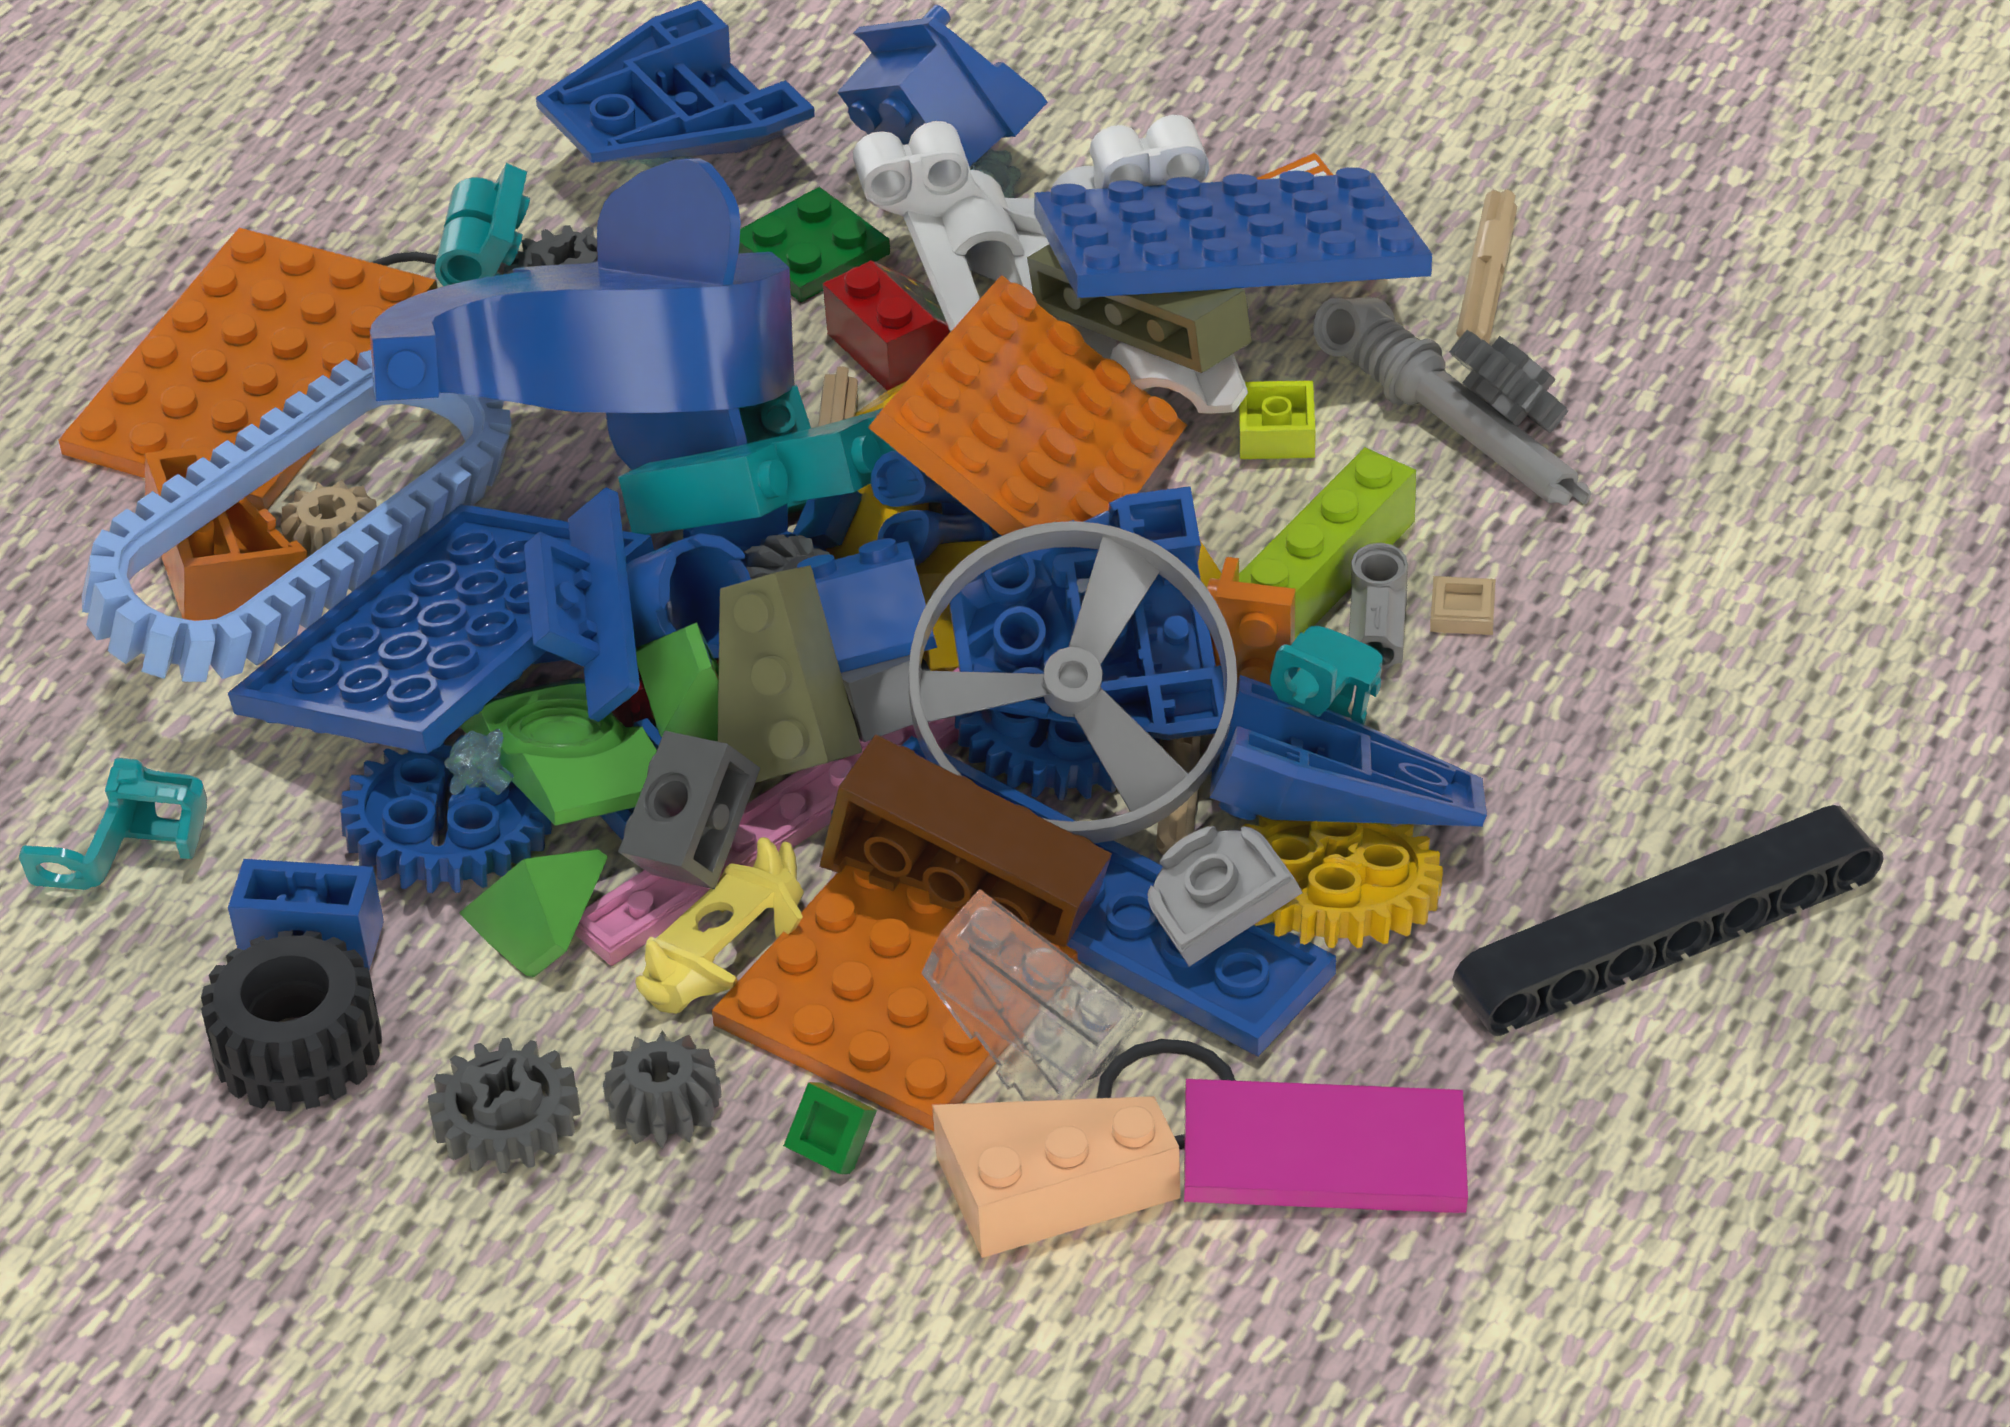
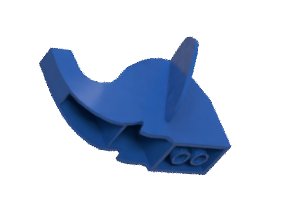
[370,158,795,470]

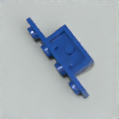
[524,487,640,722]

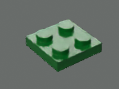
[738,186,891,303]

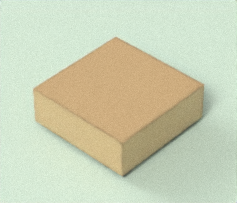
[1430,576,1496,635]

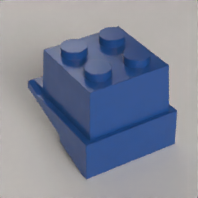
[837,5,1048,167]

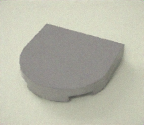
[1148,826,1303,967]

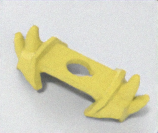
[635,837,804,1014]

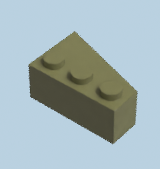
[718,565,863,782]

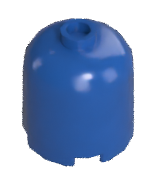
[626,533,751,660]

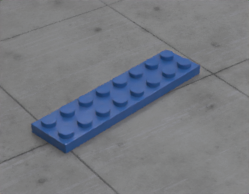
[831,736,1336,1057]

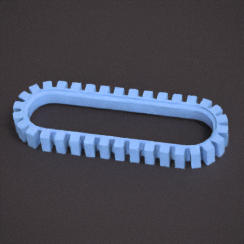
[82,350,511,682]

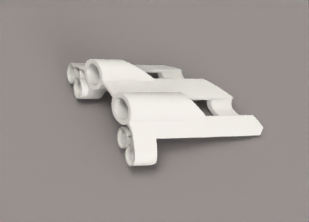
[853,115,1248,414]

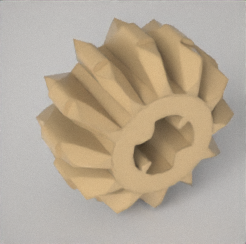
[280,480,377,558]

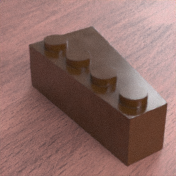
[819,734,1112,947]

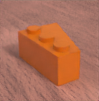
[145,446,307,621]

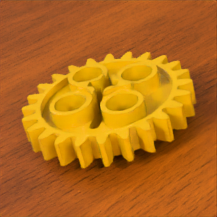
[1242,815,1443,948]

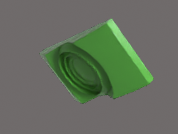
[460,678,657,826]

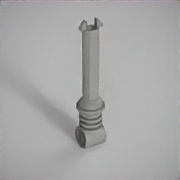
[1314,298,1591,505]

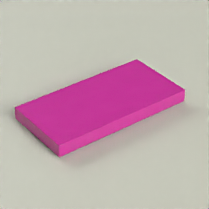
[1184,1079,1468,1213]

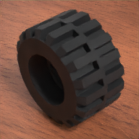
[201,930,382,1111]

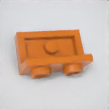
[1207,557,1295,686]

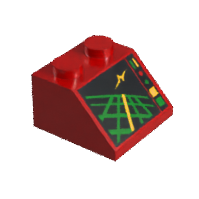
[822,261,950,391]

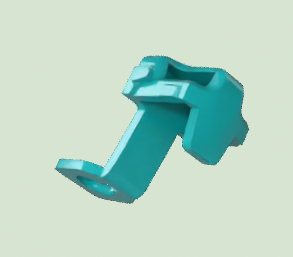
[1270,626,1383,725]
[19,757,207,890]

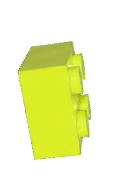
[1239,380,1316,459]

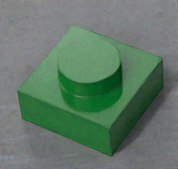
[783,1082,877,1174]

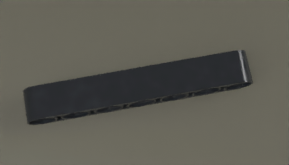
[1452,805,1884,1036]

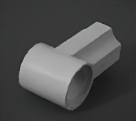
[1349,543,1408,670]

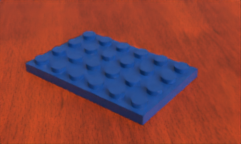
[1034,167,1432,298]
[228,504,655,754]

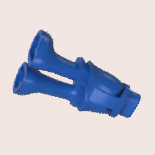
[871,451,1002,566]

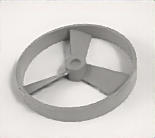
[909,521,1237,844]

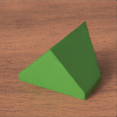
[636,623,719,742]
[459,849,608,977]

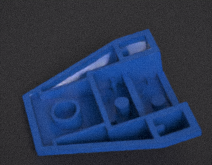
[536,0,815,163]
[1210,675,1487,827]

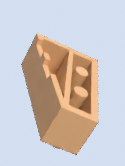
[932,1096,1180,1258]

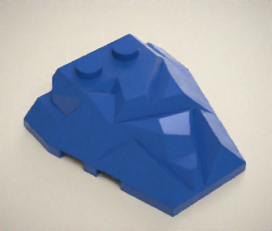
[949,486,1233,740]

